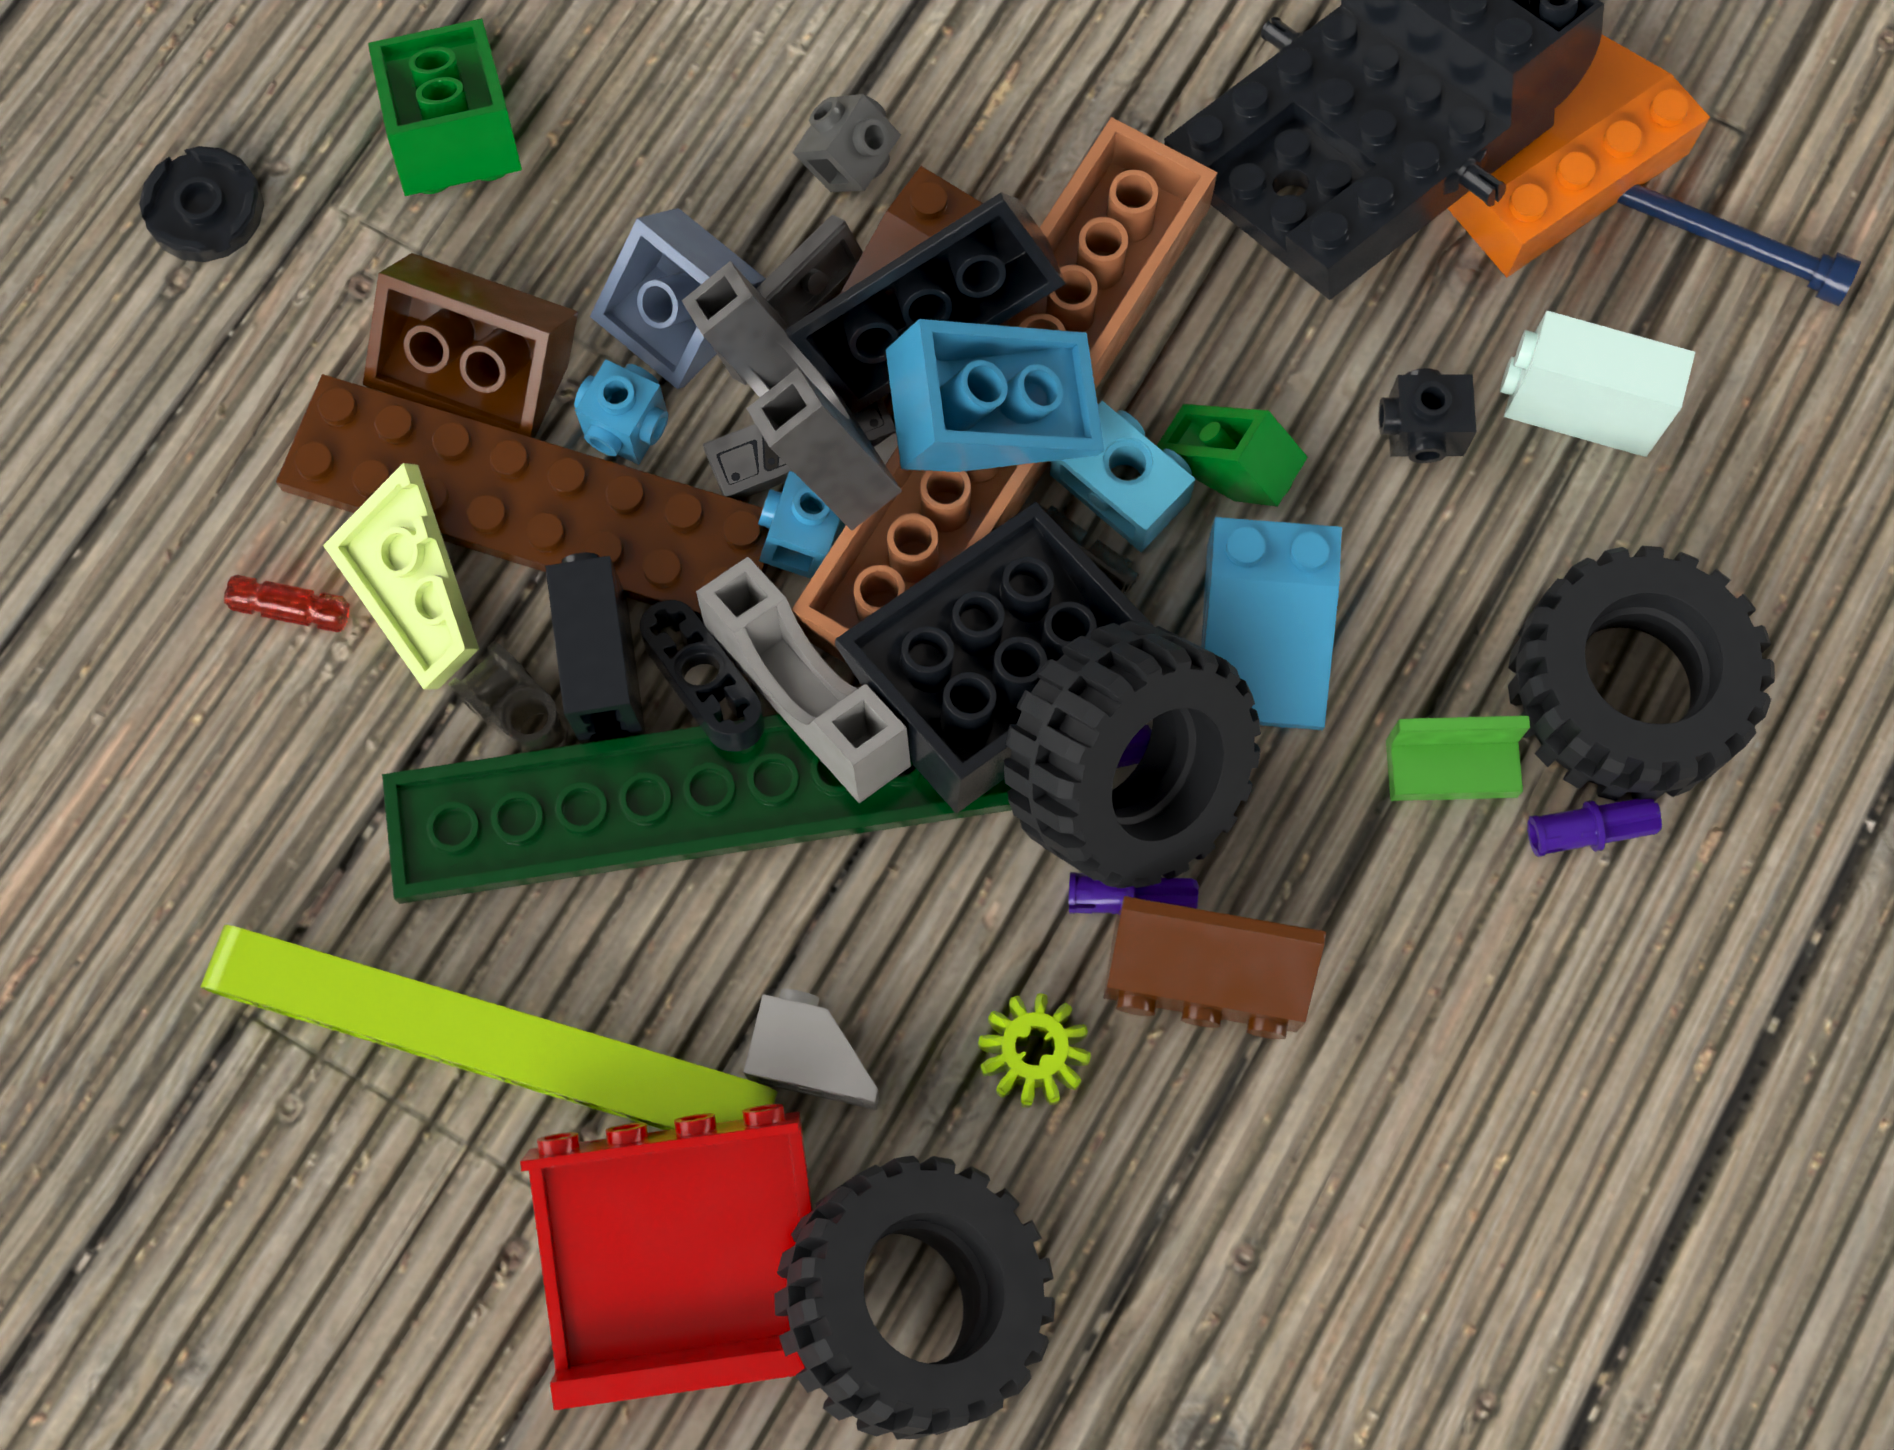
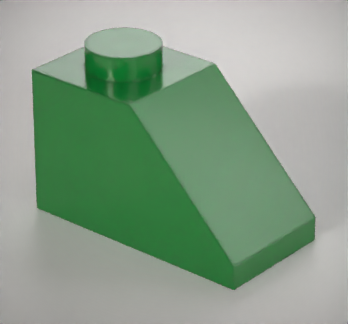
[1157,404,1308,507]

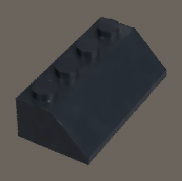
[786,192,1066,414]

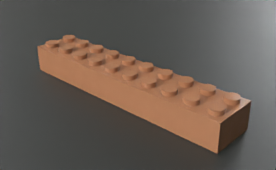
[791,117,1217,664]

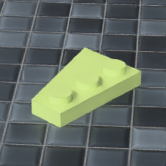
[323,463,479,690]

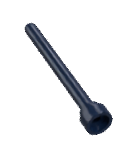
[1617,184,1861,306]

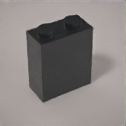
[545,552,646,744]

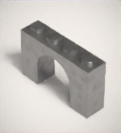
[681,261,902,531]

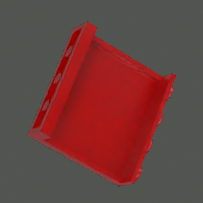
[520,1104,813,1410]

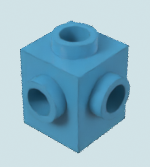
[574,359,669,465]
[758,471,846,579]

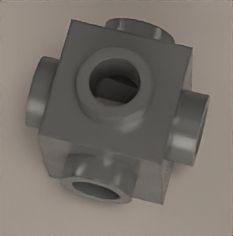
[792,94,901,192]

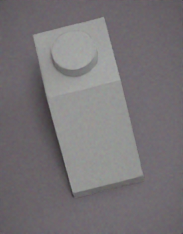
[743,989,880,1110]

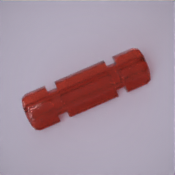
[224,574,350,632]

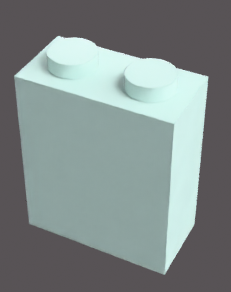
[1500,310,1695,457]

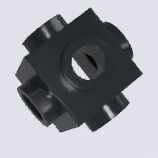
[1378,368,1477,463]

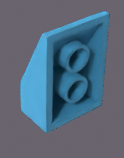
[886,319,1104,472]
[1201,517,1342,730]

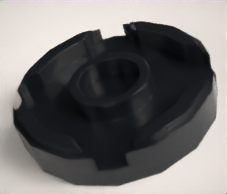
[139,146,264,262]

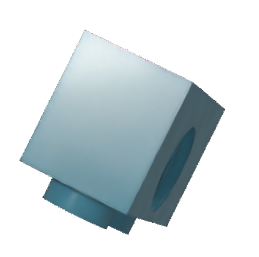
[1050,401,1196,552]

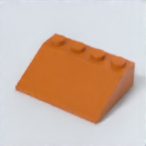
[1447,35,1710,278]

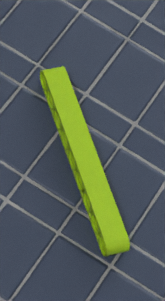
[200,925,778,1130]

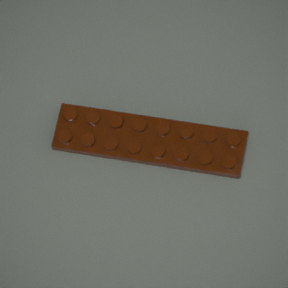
[276,374,769,621]

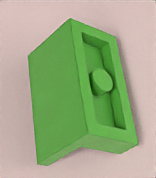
[1386,716,1530,801]

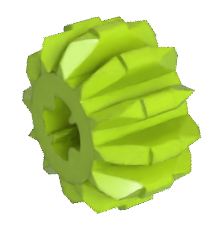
[978,993,1091,1108]

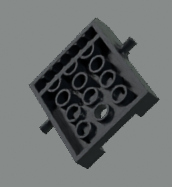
[1164,0,1604,300]

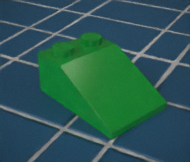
[368,18,522,196]

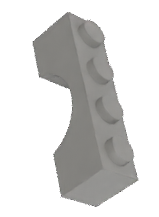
[696,557,911,803]

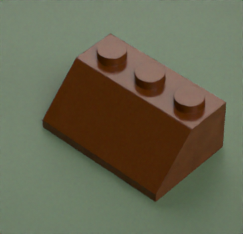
[363,253,578,438]
[1103,896,1326,1039]

